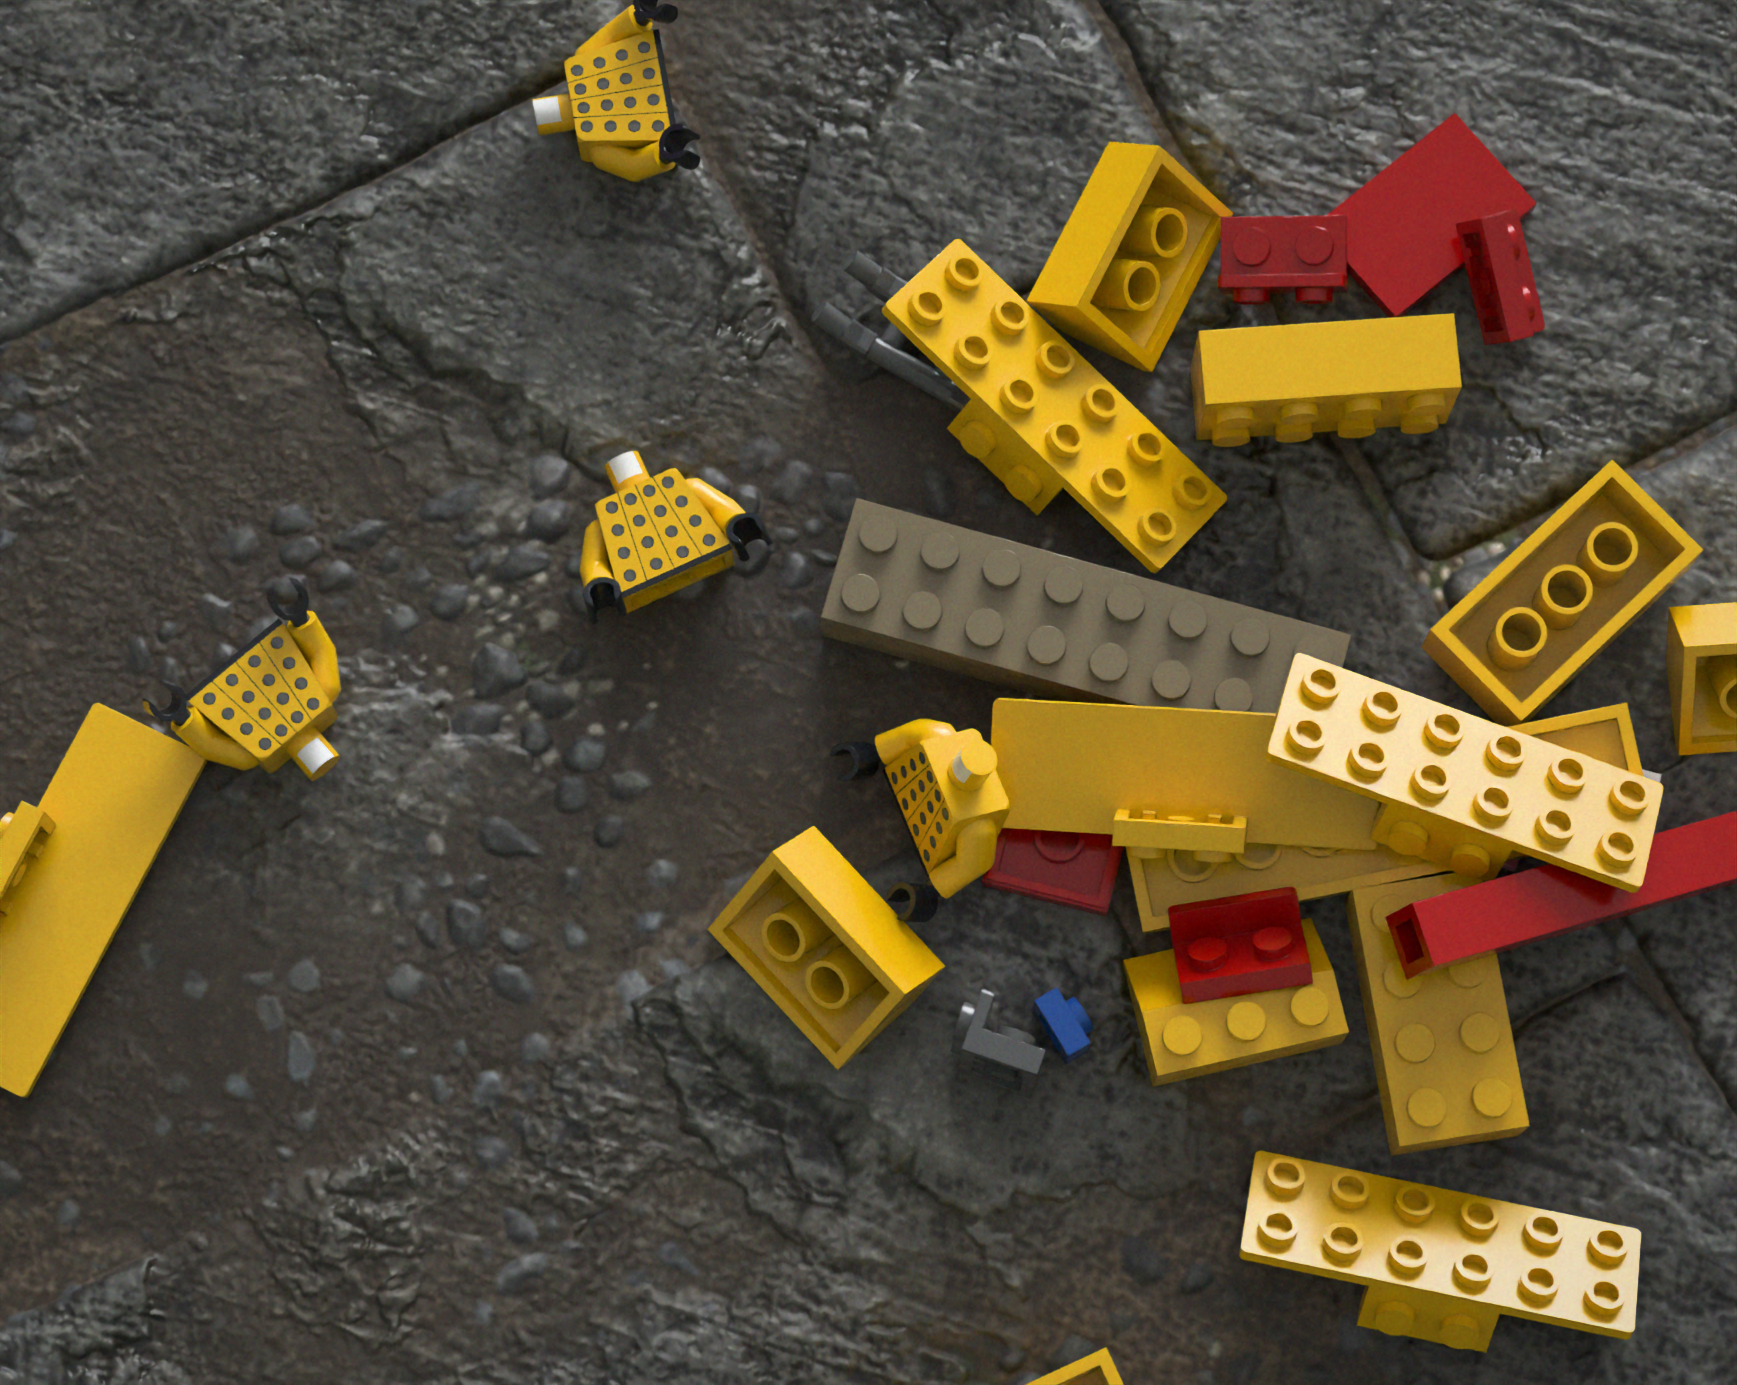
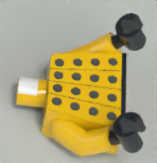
[533,0,700,182]
[579,451,773,624]
[142,578,341,781]
[830,719,1010,922]

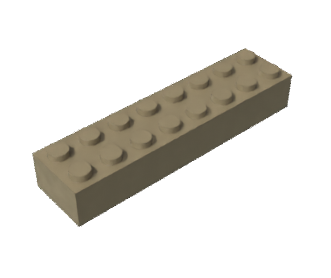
[821,498,1351,714]

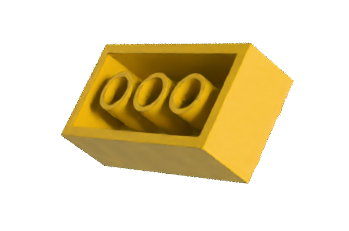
[1190,313,1462,447]
[1421,460,1703,727]
[1344,873,1530,1156]

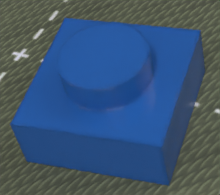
[1032,987,1094,1065]

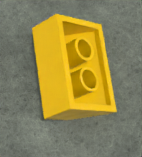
[1026,142,1233,372]
[1666,602,1737,756]
[707,826,945,1070]
[1122,918,1349,1087]

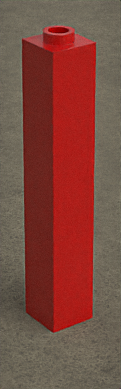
[1385,811,1737,980]

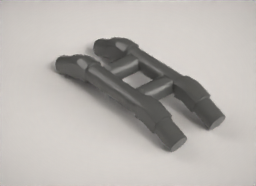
[811,250,970,413]

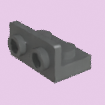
[950,989,1046,1099]

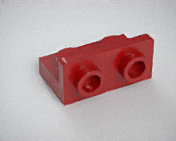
[1455,209,1545,345]
[1218,215,1348,305]
[1167,887,1313,1004]

